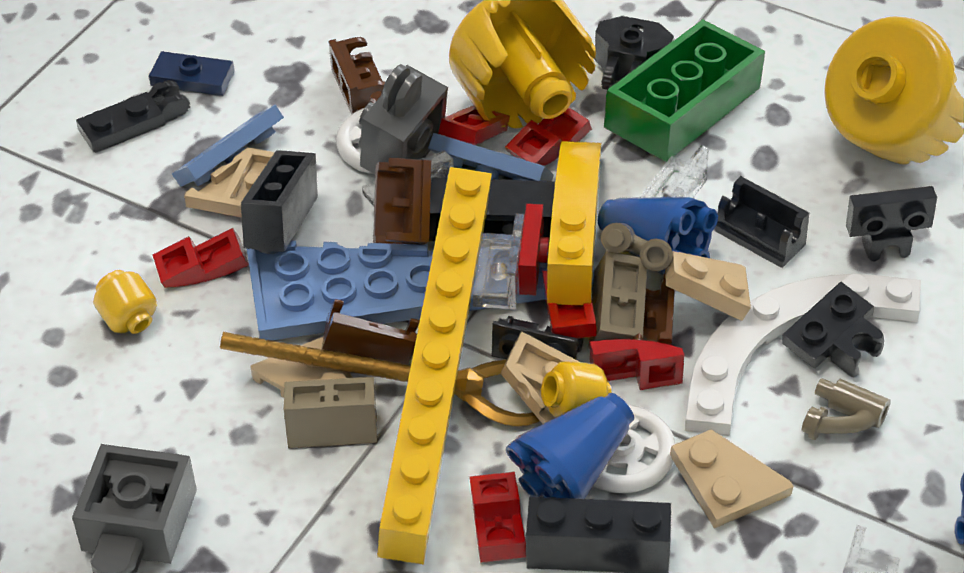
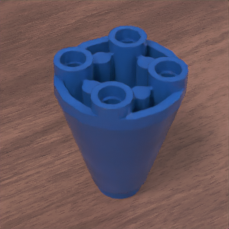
[598,197,718,275]
[505,393,634,499]

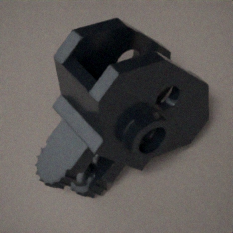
[595,16,674,90]

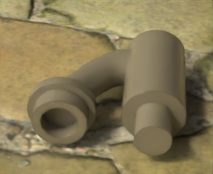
[601,223,673,271]
[802,378,891,440]

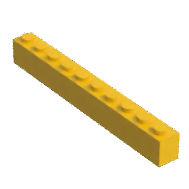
[377,167,492,565]

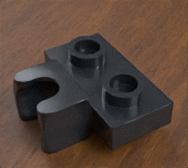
[846,186,937,262]
[782,282,885,377]

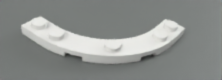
[685,273,921,436]

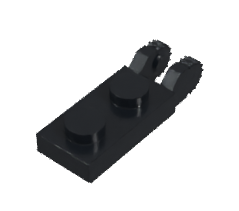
[76,80,191,153]

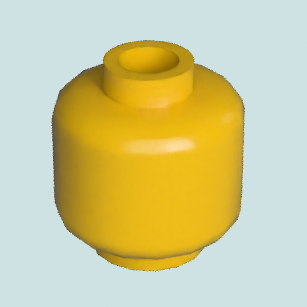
[93,270,157,334]
[541,361,612,418]

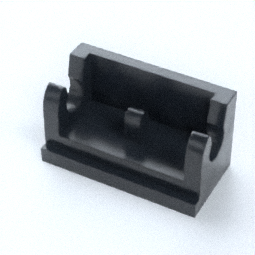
[714,176,810,268]

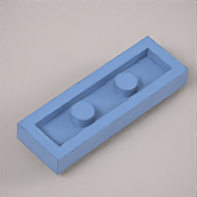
[172,104,284,187]
[428,133,554,181]

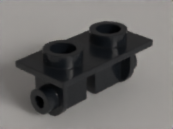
[491,316,584,360]

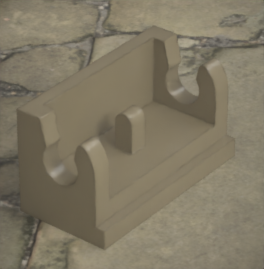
[588,251,647,349]
[283,377,378,448]

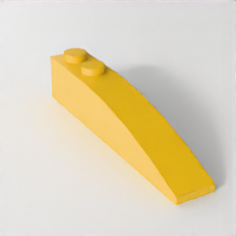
[547,141,601,305]

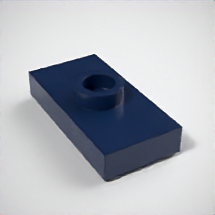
[149,51,235,96]

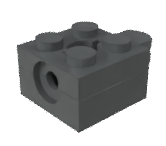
[358,64,448,174]
[72,444,197,573]

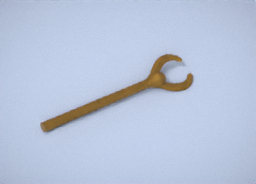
[220,332,540,426]

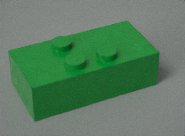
[604,19,766,162]

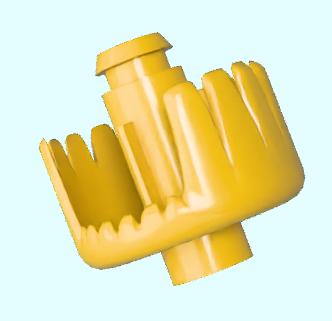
[449,0,596,129]
[824,16,964,165]

